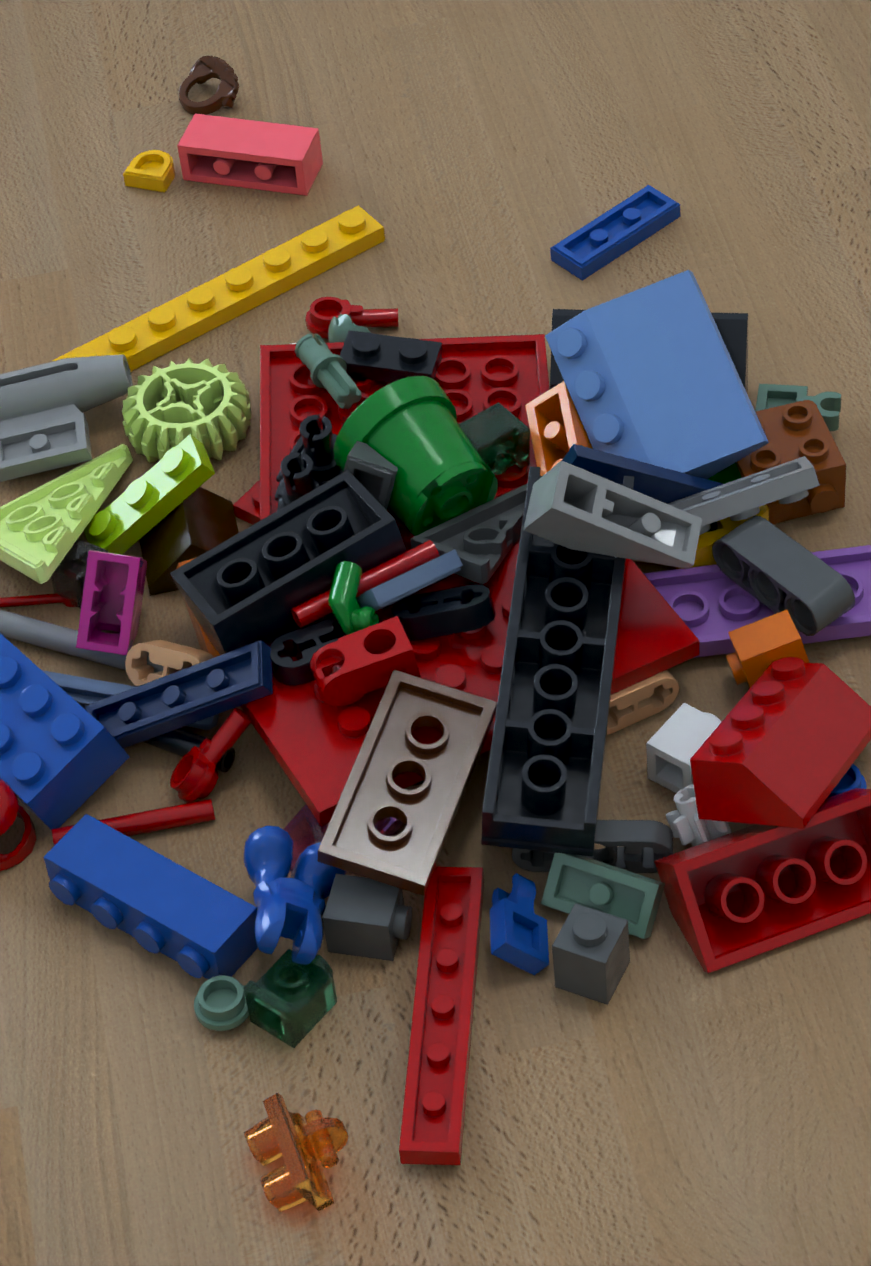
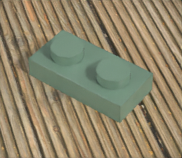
[541,853,665,939]

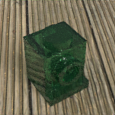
[459,402,530,475]
[243,949,337,1048]

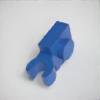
[489,873,549,975]

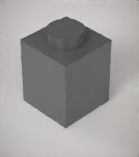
[322,874,412,961]
[552,903,630,1005]

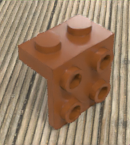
[735,400,846,524]

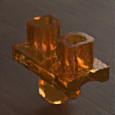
[244,1093,349,1212]

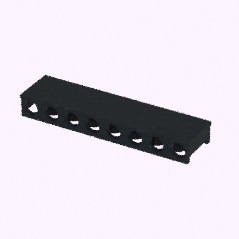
[481,466,634,857]

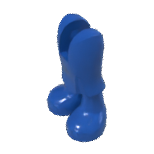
[243,826,346,965]

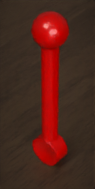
[0,587,82,608]

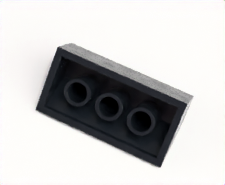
[170,470,407,655]

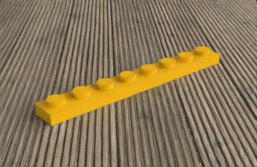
[52,205,385,372]

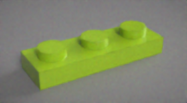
[84,434,215,555]

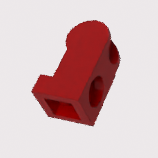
[310,616,421,707]

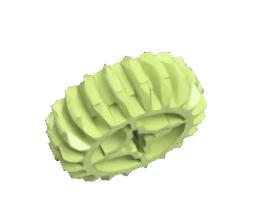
[122,357,252,463]

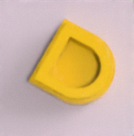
[123,150,175,193]

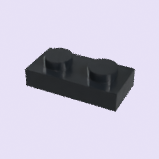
[340,330,442,383]

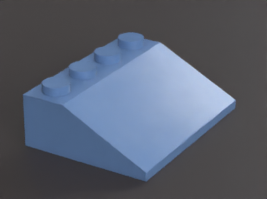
[545,270,769,479]

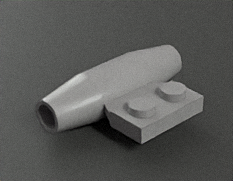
[0,354,133,482]

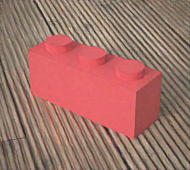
[177,113,323,196]

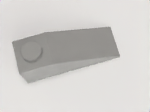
[523,461,702,569]

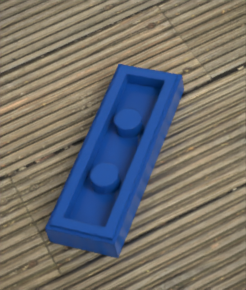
[550,185,681,280]

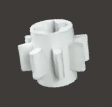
[666,784,732,847]

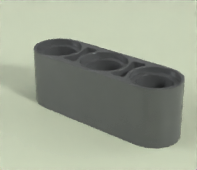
[712,516,855,636]

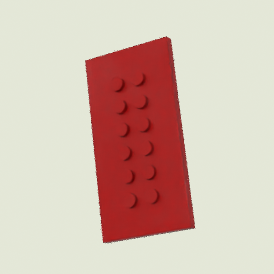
[240,544,700,826]

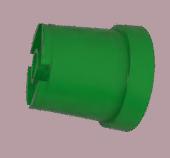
[334,376,498,536]

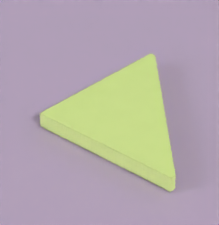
[0,444,133,584]

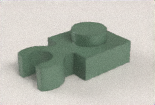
[755,383,841,431]

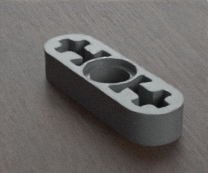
[512,820,674,873]

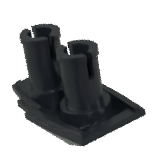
[274,415,343,511]

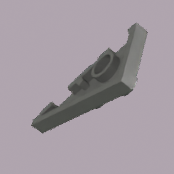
[410,483,528,585]

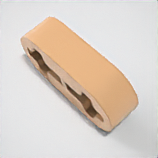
[125,640,214,686]
[607,669,680,735]

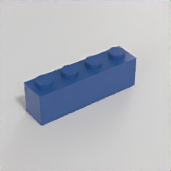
[43,814,258,979]

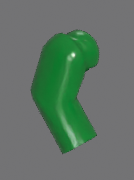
[328,561,379,635]

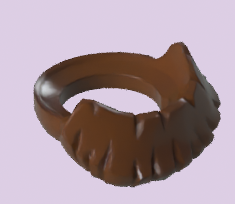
[179,56,239,115]

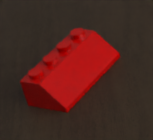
[690,657,871,829]
[654,788,871,973]

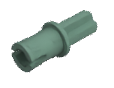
[295,333,361,409]

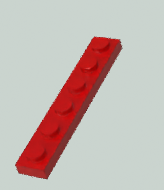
[399,867,485,1165]

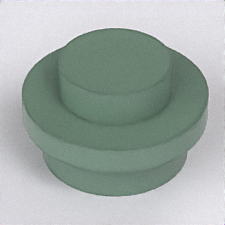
[194,975,252,1031]

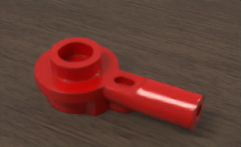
[305,297,398,339]
[170,708,252,803]

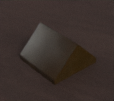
[139,487,239,596]

